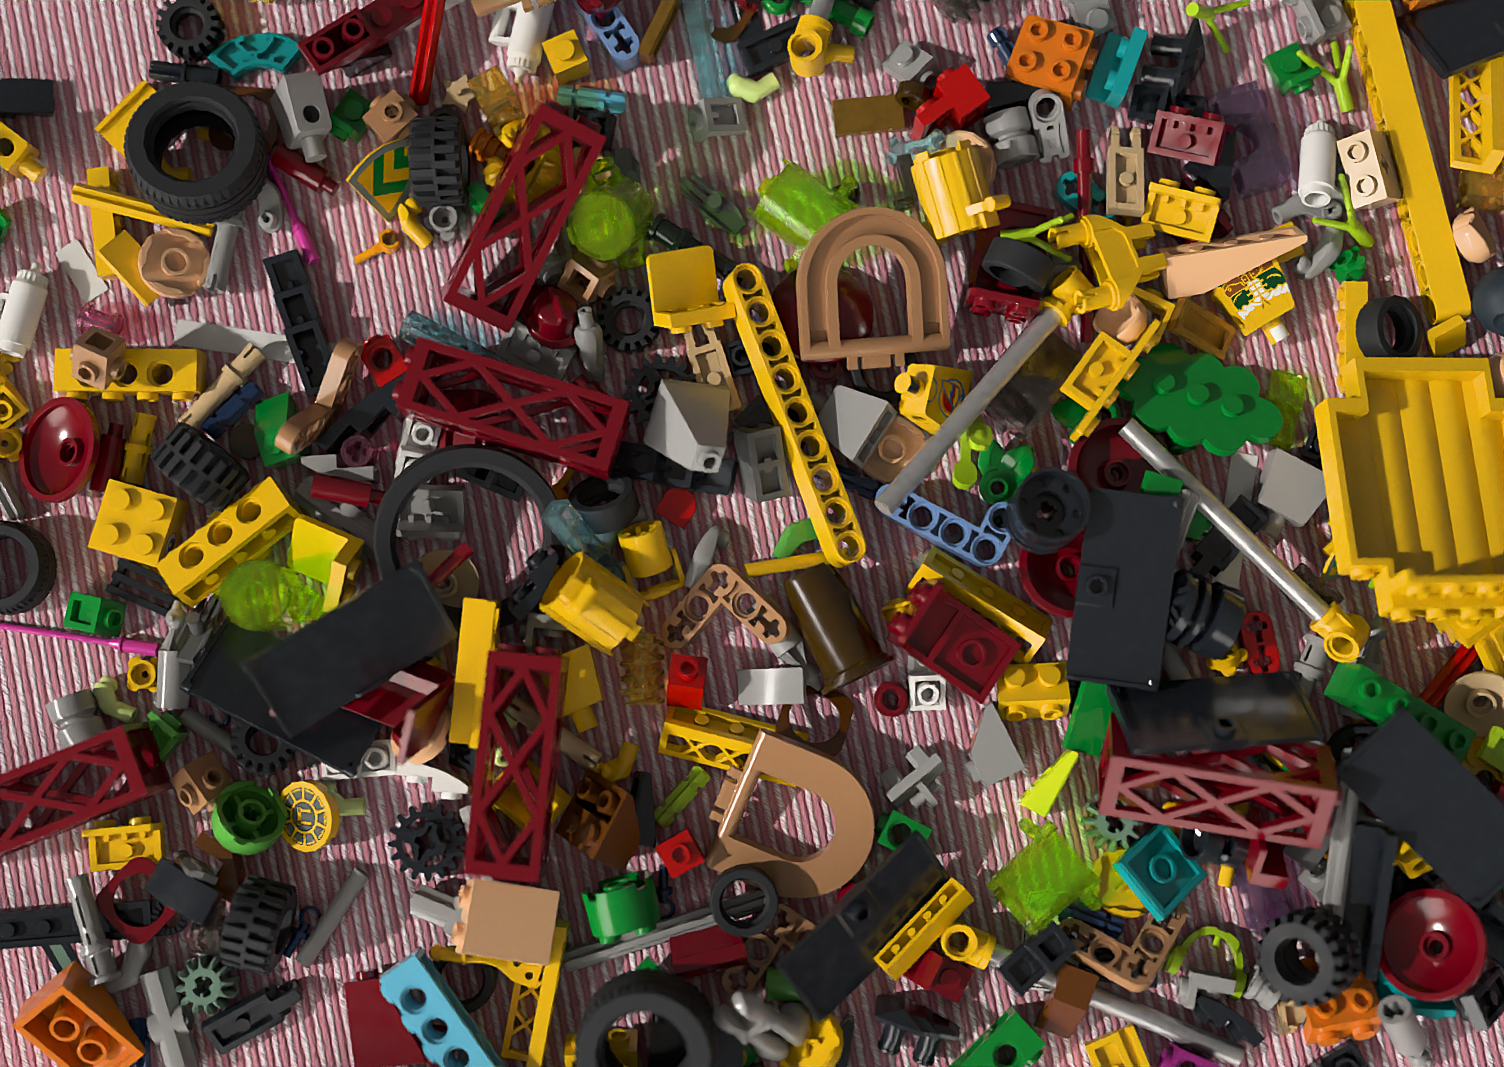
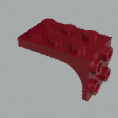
[963,201,1055,324]
[885,579,1021,704]

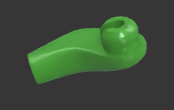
[772,516,833,558]

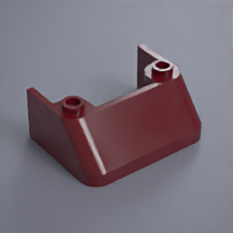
[270,660,455,766]

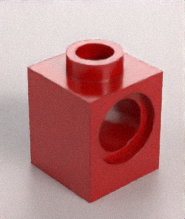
[361,333,408,388]
[666,653,708,710]
[655,826,706,879]

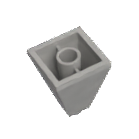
[643,379,730,473]

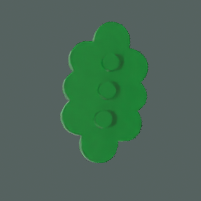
[1115,343,1283,457]

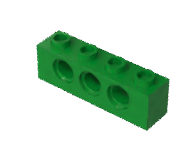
[1323,662,1477,764]
[949,1006,1046,1067]

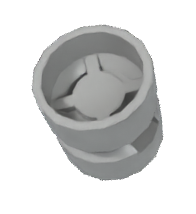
[983,106,1040,169]
[45,689,107,749]

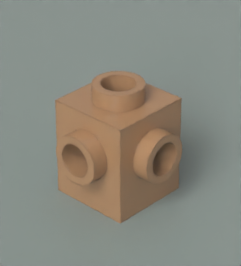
[362,89,420,144]
[557,247,619,307]
[70,325,127,391]
[170,751,233,816]

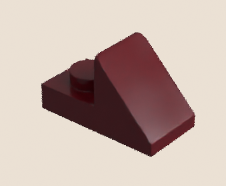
[903,947,974,1004]

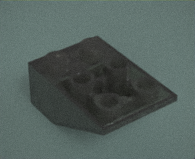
[971,317,1083,442]

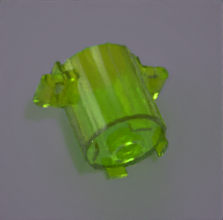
[567,156,654,271]
[747,158,860,272]
[212,560,326,632]
[986,817,1102,936]

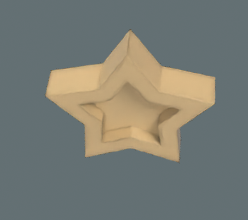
[442,74,482,115]

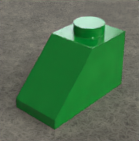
[254,391,312,469]

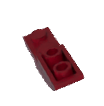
[297,0,424,76]

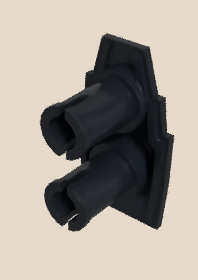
[1140,18,1206,106]
[874,995,960,1066]

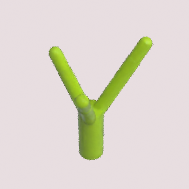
[1186,0,1250,53]
[1297,40,1355,113]
[1312,173,1375,249]
[1000,213,1075,263]

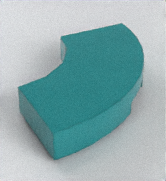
[207,32,303,82]

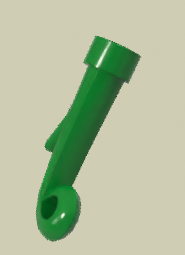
[762,0,876,39]

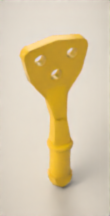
[428,944,543,988]

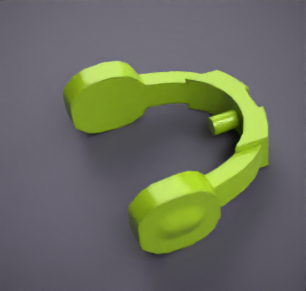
[952,413,993,490]
[1165,926,1247,1001]

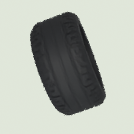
[0,520,57,615]

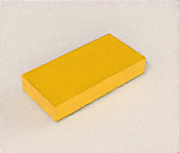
[96,229,161,307]

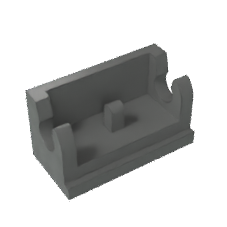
[733,423,790,503]

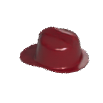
[520,284,579,349]

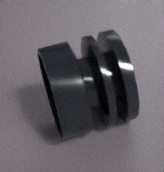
[1004,467,1092,555]
[1165,568,1245,660]

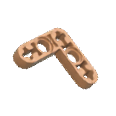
[275,337,363,456]
[660,563,792,649]
[723,902,817,995]
[1058,902,1187,992]

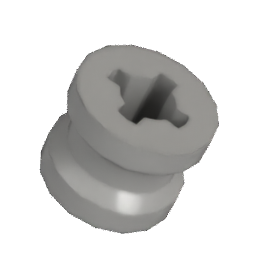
[1241,965,1281,1011]

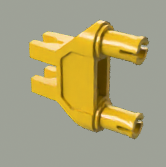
[1048,214,1168,314]

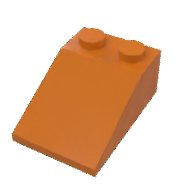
[12,960,146,1067]

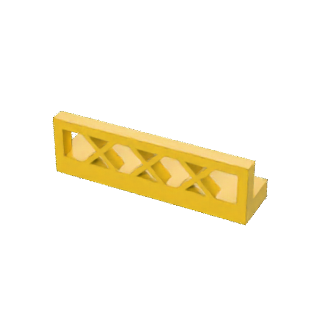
[1449,55,1504,174]
[904,546,1054,664]
[449,597,502,749]
[657,706,809,788]
[500,918,571,1067]

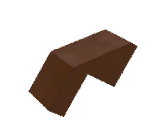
[193,829,247,904]
[1034,962,1099,1039]

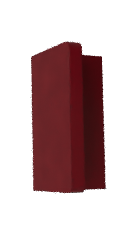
[1244,806,1289,890]
[669,925,748,980]

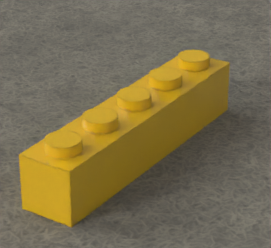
[86,166,124,281]
[1336,281,1368,394]
[873,877,974,981]

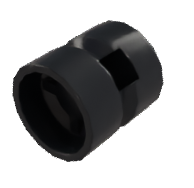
[1179,814,1250,868]

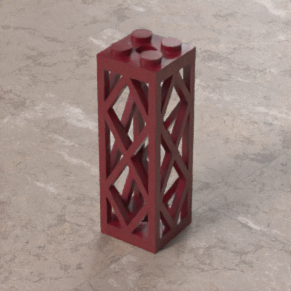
[441,97,607,333]
[393,336,631,481]
[463,643,570,882]
[1098,712,1342,849]
[0,721,174,858]

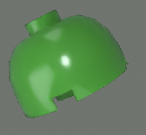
[211,780,288,855]

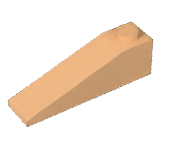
[1157,226,1307,301]

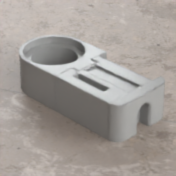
[1028,88,1070,163]

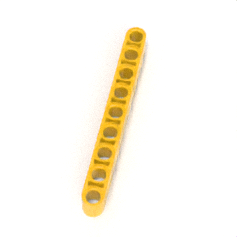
[723,263,866,568]

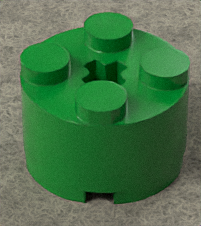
[581,871,663,944]

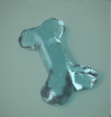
[886,128,945,166]

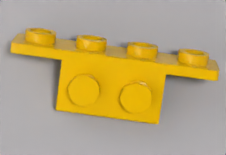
[1059,318,1162,442]

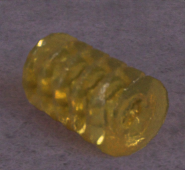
[620,632,665,705]

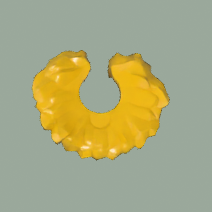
[482,118,562,205]

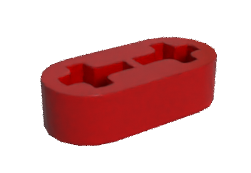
[1238,611,1280,674]

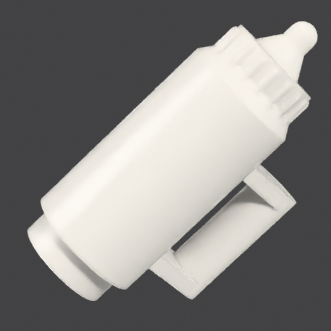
[488,0,554,84]
[1298,119,1348,208]
[0,262,49,358]

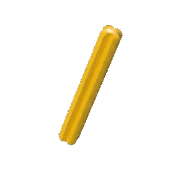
[71,182,215,237]

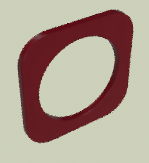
[96,857,177,944]

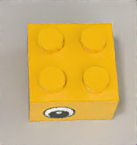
[88,479,190,567]

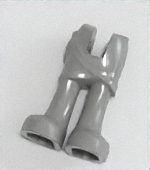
[712,991,811,1062]

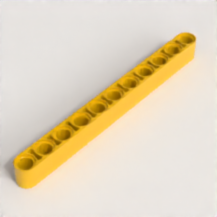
[1342,0,1471,325]

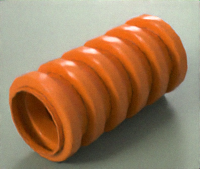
[467,127,534,174]

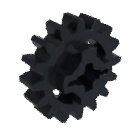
[623,355,696,425]
[387,802,467,882]

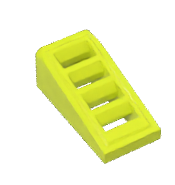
[1017,749,1079,818]

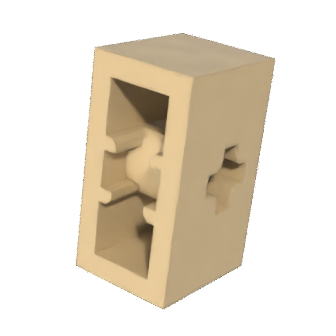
[1336,129,1403,211]

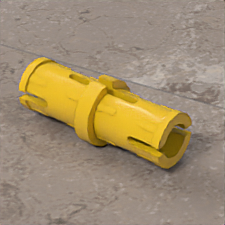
[120,412,158,486]

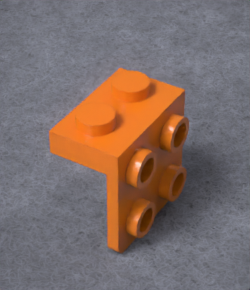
[1006,15,1099,112]
[1300,957,1382,1047]

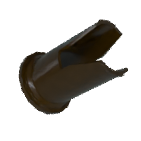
[784,562,896,696]

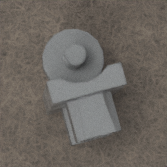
[880,744,947,809]

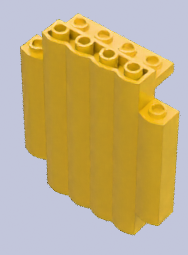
[1314,357,1504,623]

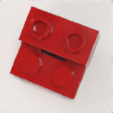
[910,63,991,147]

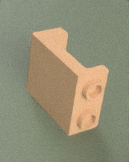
[451,878,560,966]

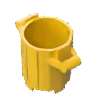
[910,139,1011,245]
[539,551,649,657]

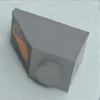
[965,702,1025,787]

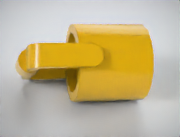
[617,520,685,601]

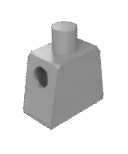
[270,70,332,162]
[810,385,898,469]
[1252,448,1327,539]

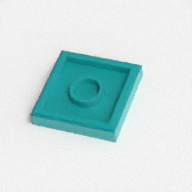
[1112,823,1207,922]

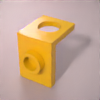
[1132,287,1176,349]

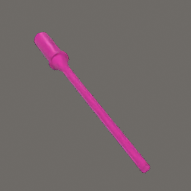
[269,152,321,265]
[0,622,161,657]

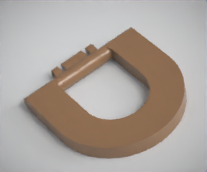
[796,207,950,370]
[704,728,874,898]

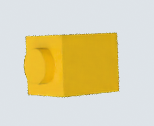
[542,29,591,87]

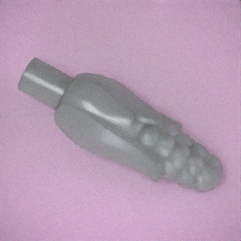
[574,306,607,383]

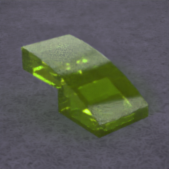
[1263,369,1308,451]

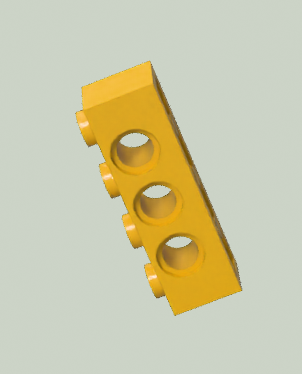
[54,348,207,402]
[155,476,302,608]

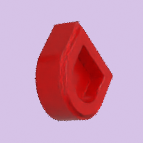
[654,488,696,530]

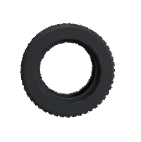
[124,81,270,225]
[574,968,719,1067]

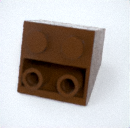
[555,767,641,872]

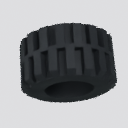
[408,115,470,207]
[150,422,251,512]
[220,875,298,976]
[1255,906,1361,1007]

